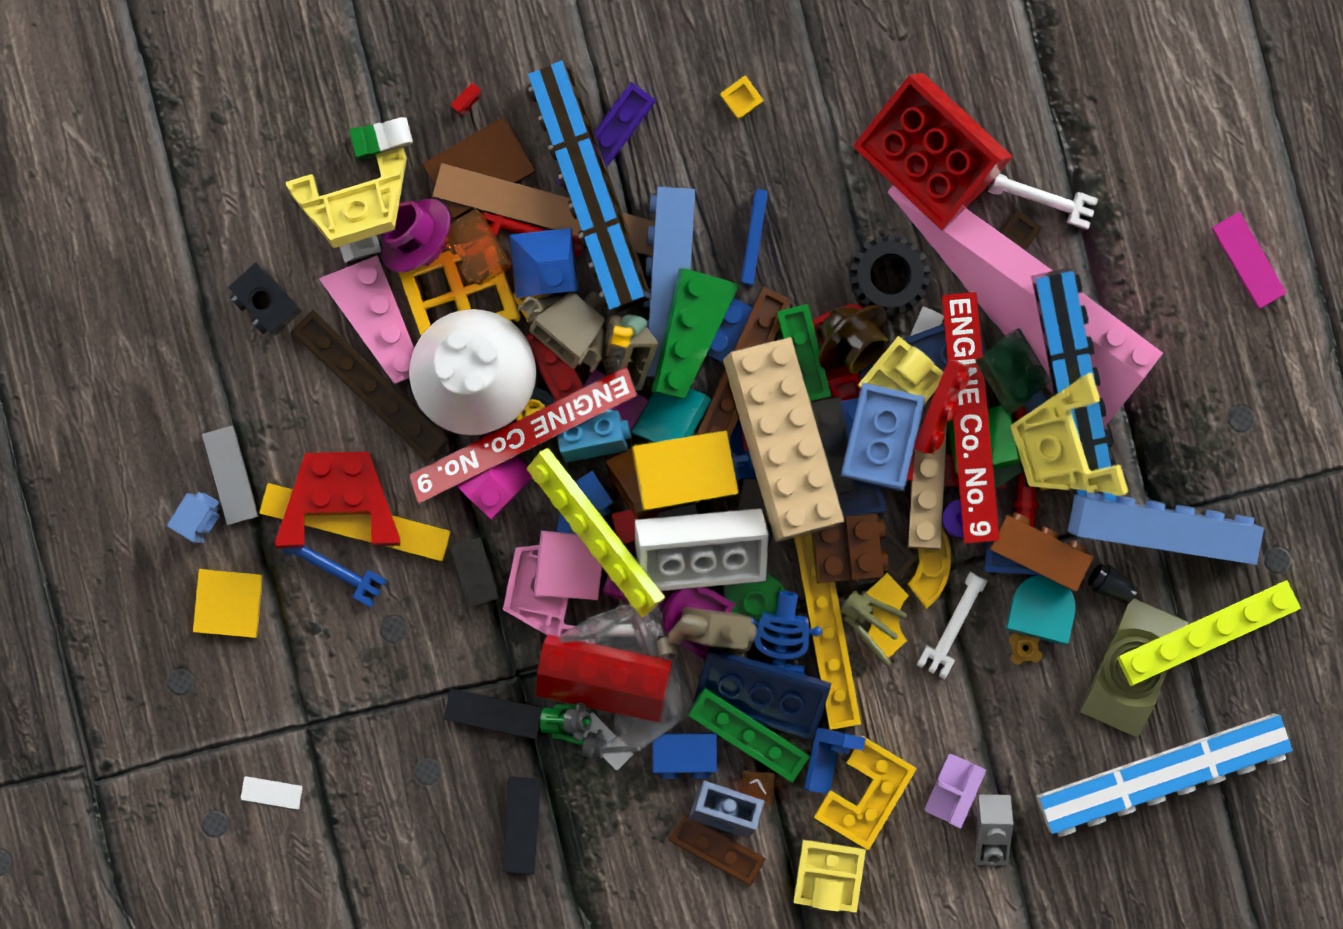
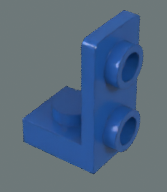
[805,728,866,794]

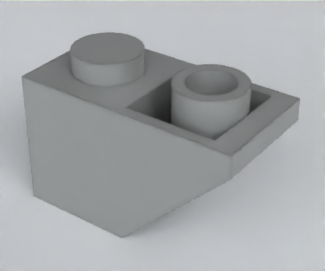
[976,794,1013,866]

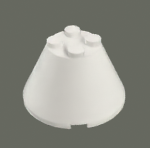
[409,309,536,435]

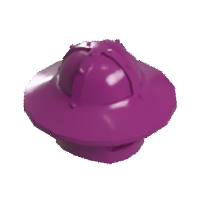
[380,199,450,273]

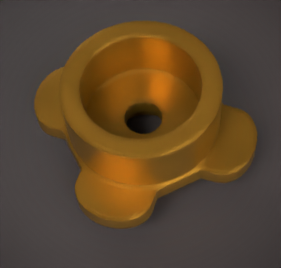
[1009,633,1042,665]

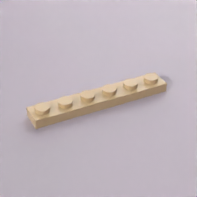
[908,396,947,549]

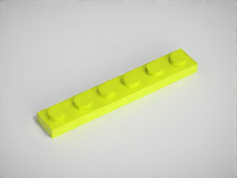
[527,448,665,618]
[1117,580,1301,687]

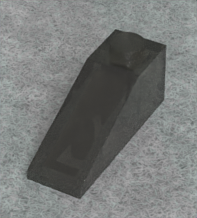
[810,397,854,495]

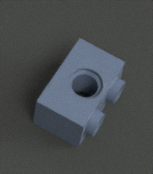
[689,781,764,839]

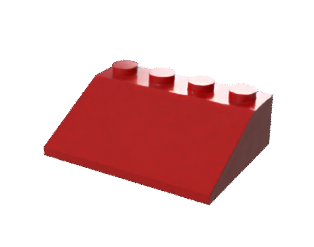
[853,73,1013,231]

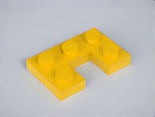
[814,736,917,850]

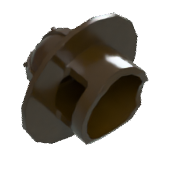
[818,305,889,375]

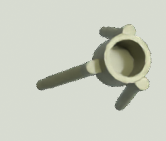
[840,591,907,666]

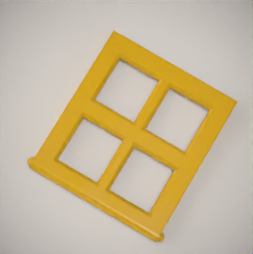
[399,234,521,336]

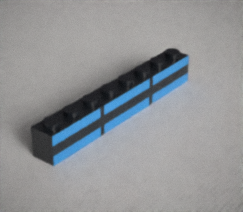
[1031,268,1116,501]

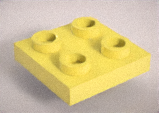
[858,336,944,407]
[793,839,866,913]

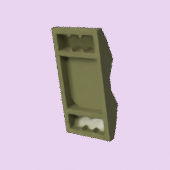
[1079,599,1188,738]

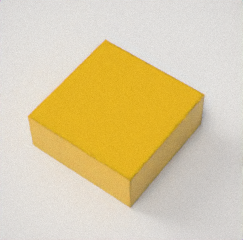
[720,76,764,121]

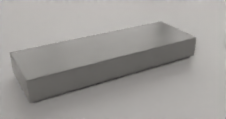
[202,426,259,525]

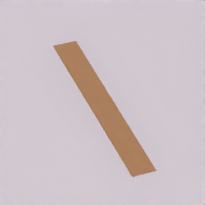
[433,163,655,256]

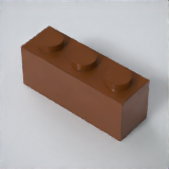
[988,512,1093,592]

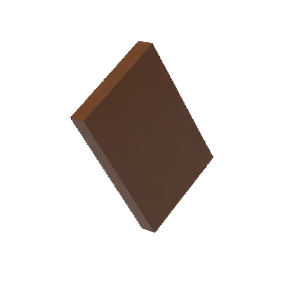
[423,117,536,219]

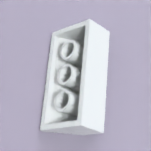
[635,508,768,591]

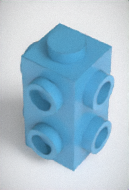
[558,409,631,463]

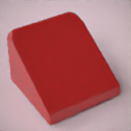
[825,365,861,407]

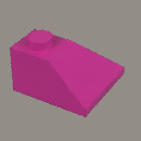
[456,432,533,520]

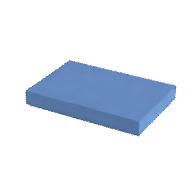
[841,383,925,491]

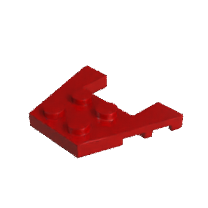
[275,452,400,549]

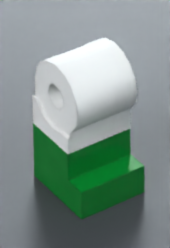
[349,118,413,161]

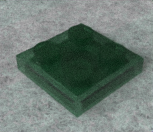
[975,328,1051,414]

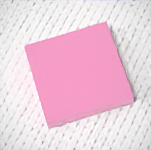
[534,531,602,600]

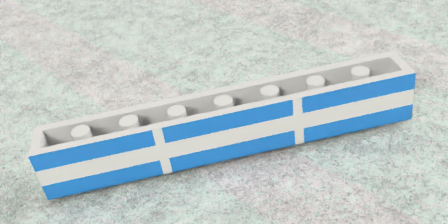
[1036,713,1293,837]

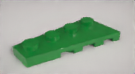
[652,268,740,399]

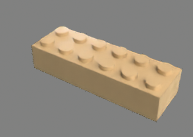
[723,337,844,542]

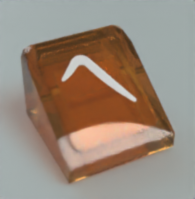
[741,770,775,804]

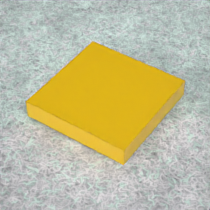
[193,569,263,638]

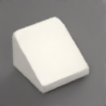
[340,235,381,263]

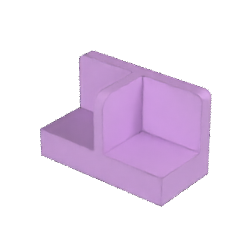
[924,754,986,828]

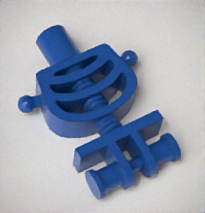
[751,591,822,675]

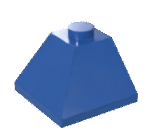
[509,228,579,298]

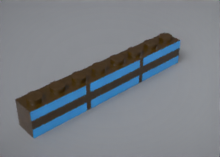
[528,60,652,312]

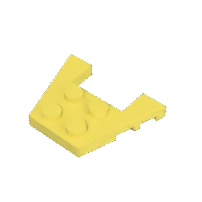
[286,146,407,248]
[1010,373,1128,496]

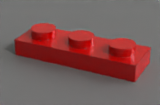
[913,359,970,455]

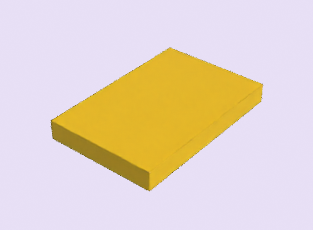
[632,430,738,510]

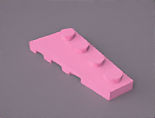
[319,256,414,384]

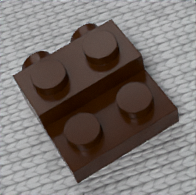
[811,513,889,584]

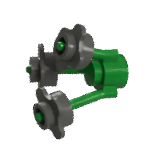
[540,702,614,764]

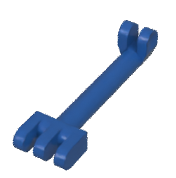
[281,546,387,607]

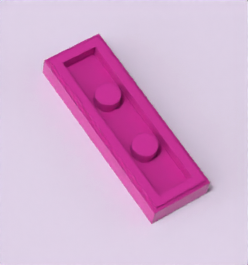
[1211,211,1287,309]

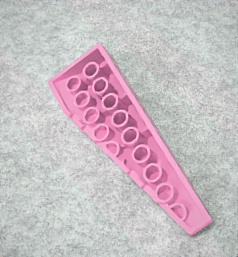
[887,185,1163,427]

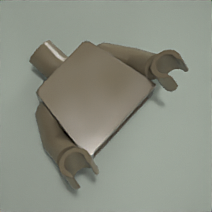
[517,291,605,373]
[657,606,757,659]

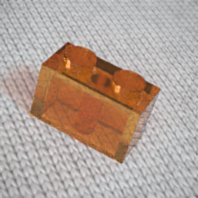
[445,209,513,286]

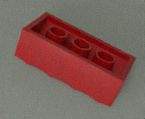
[536,634,673,723]

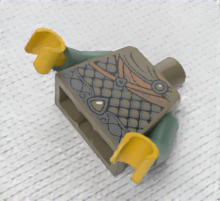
[602,314,658,390]

